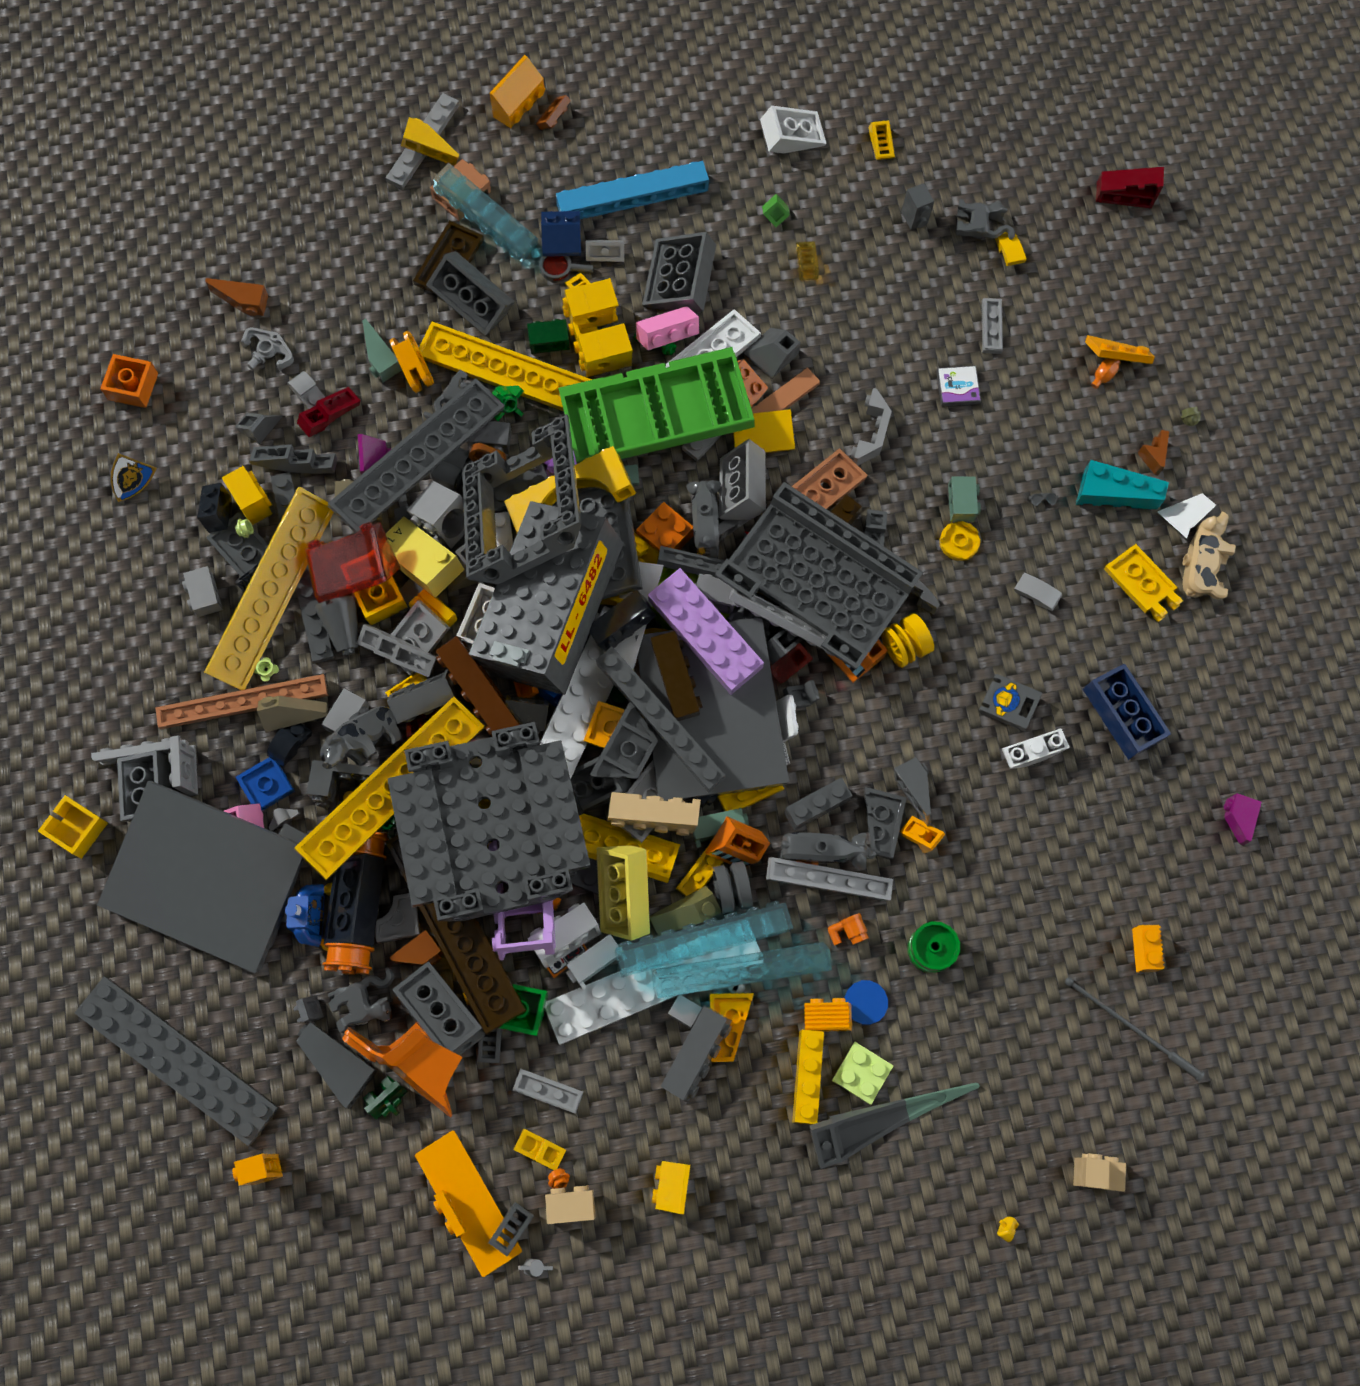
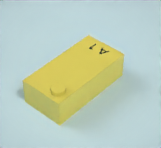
[375,517,465,598]

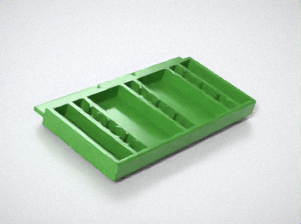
[558,347,755,464]

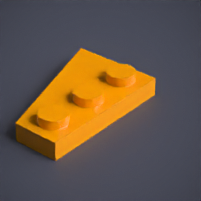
[710,993,754,1062]

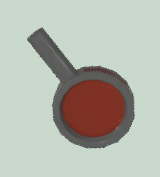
[539,255,594,282]

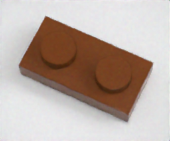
[536,95,571,130]

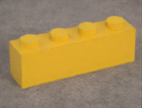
[792,1029,824,1125]

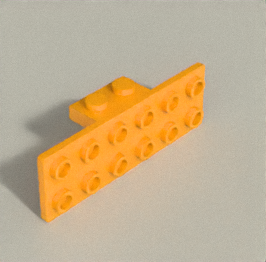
[415,1130,522,1277]

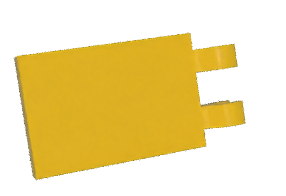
[1104,544,1183,622]

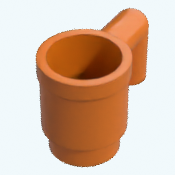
[828,913,869,946]

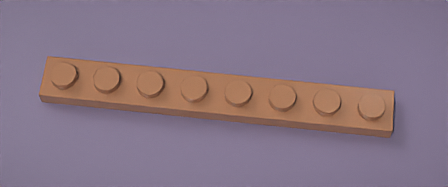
[155,674,328,730]

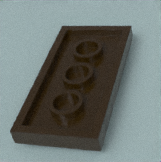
[413,220,484,295]

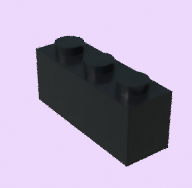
[589,590,657,652]

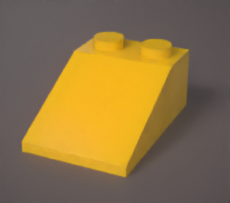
[652,1161,690,1214]

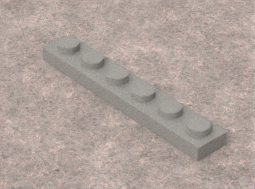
[386,93,459,190]
[729,588,834,656]
[766,857,893,901]

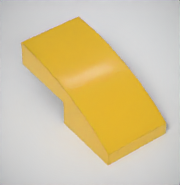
[995,232,1026,266]
[513,1129,566,1170]

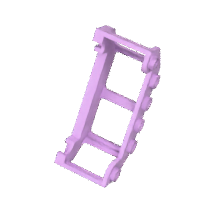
[489,841,556,960]

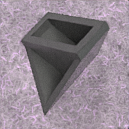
[234,413,284,444]

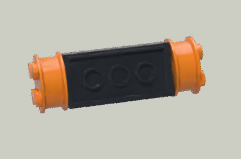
[322,832,389,975]

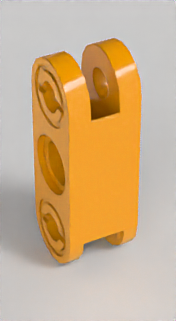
[390,330,434,393]

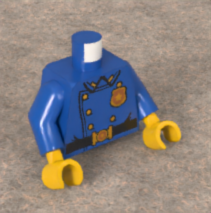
[285,883,332,951]

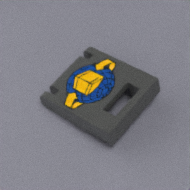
[979,674,1042,732]

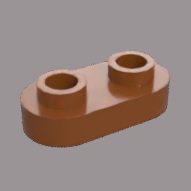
[469,443,507,462]

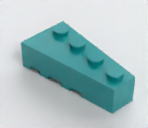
[1075,460,1169,509]

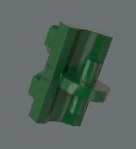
[363,1076,408,1120]

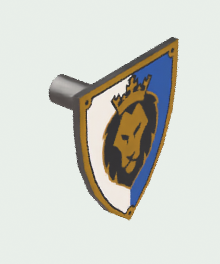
[110,453,157,502]

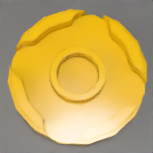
[939,521,981,561]

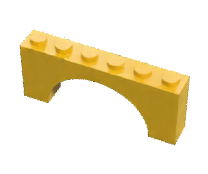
[504,446,636,533]

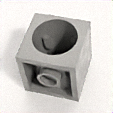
[406,481,465,549]

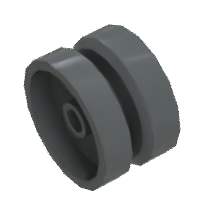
[713,861,753,914]

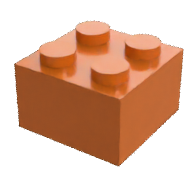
[100,354,158,408]
[636,502,694,552]

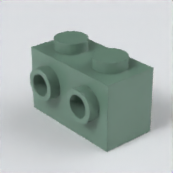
[948,476,981,522]

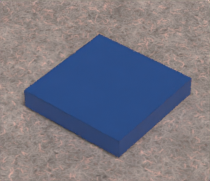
[236,757,295,811]

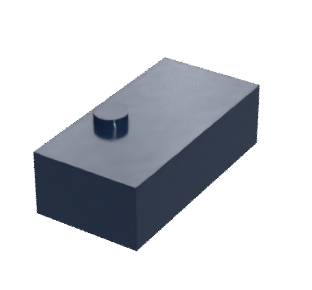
[1082,663,1171,760]

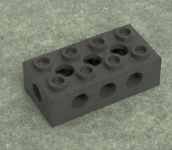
[392,961,485,1055]

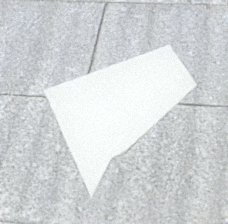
[1157,493,1216,538]

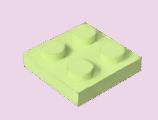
[832,1042,893,1105]

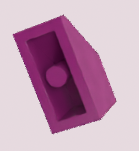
[1224,793,1262,845]

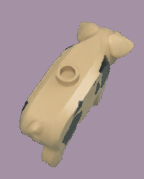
[1182,512,1236,600]

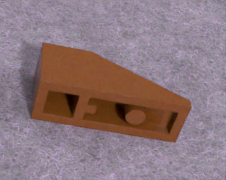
[205,278,268,316]

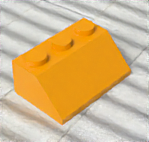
[490,55,545,128]

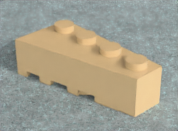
[607,792,701,836]

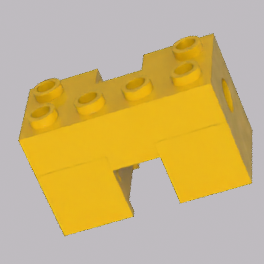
[562,278,633,377]

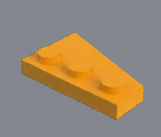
[1085,335,1155,364]

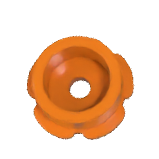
[548,1168,570,1189]

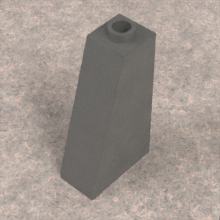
[296,1022,378,1109]

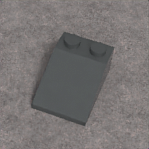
[570,756,631,813]

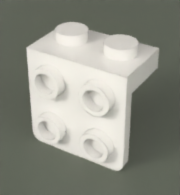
[776,695,798,743]

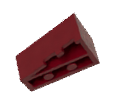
[1096,167,1164,209]

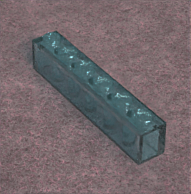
[433,163,538,262]

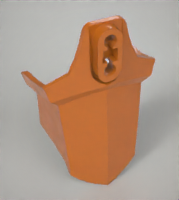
[342,1023,462,1118]

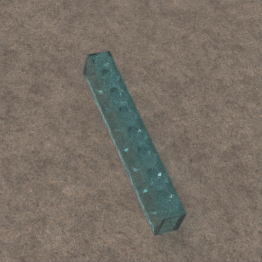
[615,901,793,978]
[651,942,832,998]

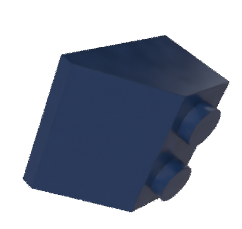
[541,211,581,256]

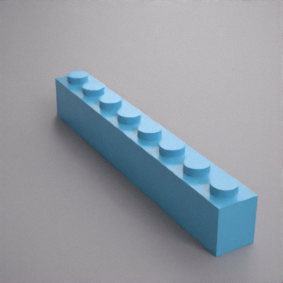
[556,161,709,219]

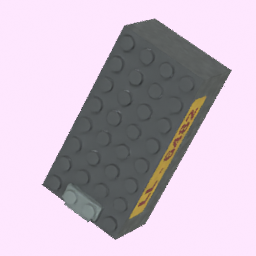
[469,501,623,695]

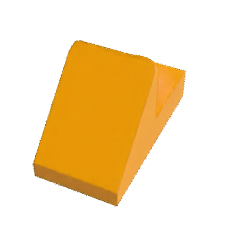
[899,816,945,854]

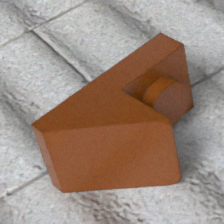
[1138,430,1169,475]

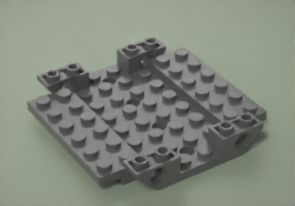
[387,722,590,921]

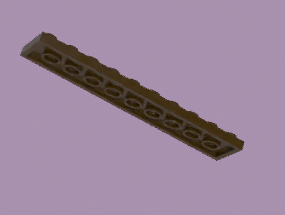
[386,835,527,1035]

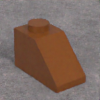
[390,930,444,967]

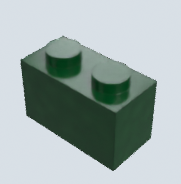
[527,319,570,354]

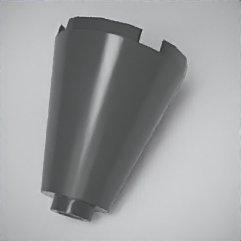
[315,596,358,656]

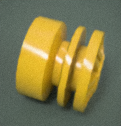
[881,613,934,668]

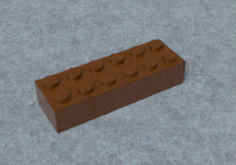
[436,636,521,737]

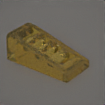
[796,241,819,280]

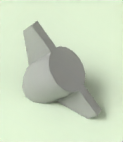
[269,808,300,831]
[518,1258,553,1277]

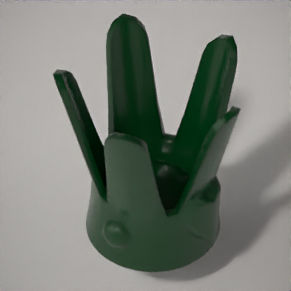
[381,815,397,838]

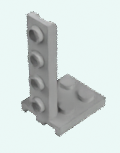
[91,736,198,796]

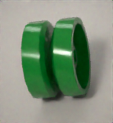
[907,921,960,973]

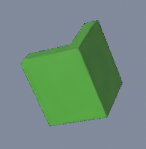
[762,194,790,227]

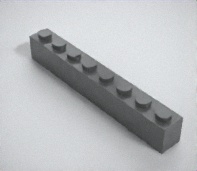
[596,647,725,793]

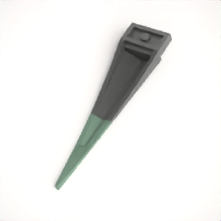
[809,1083,980,1169]

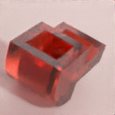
[770,643,813,684]

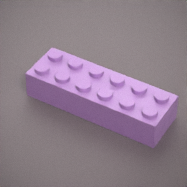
[648,568,764,695]

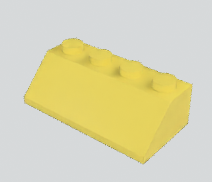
[596,845,650,941]

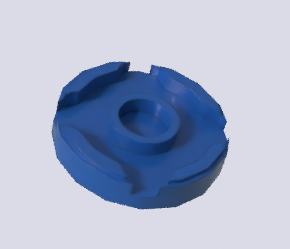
[844,980,888,1025]

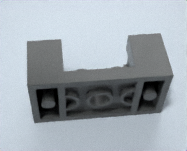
[306,760,378,808]

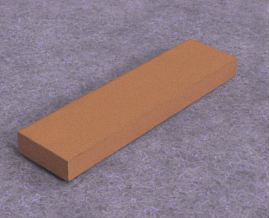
[752,368,820,413]

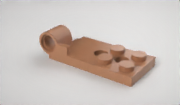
[792,448,868,510]

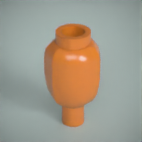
[1091,358,1121,389]

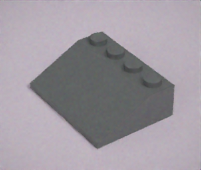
[642,232,716,313]

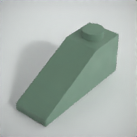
[362,318,402,383]

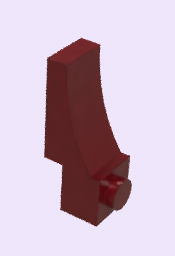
[297,387,361,437]

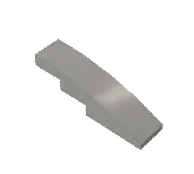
[357,624,436,677]

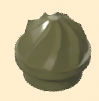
[1180,407,1201,426]

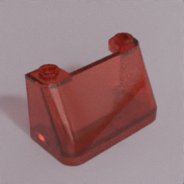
[305,522,401,603]

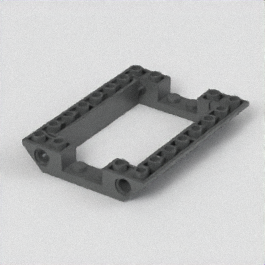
[462,414,582,584]

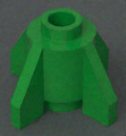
[492,386,524,421]

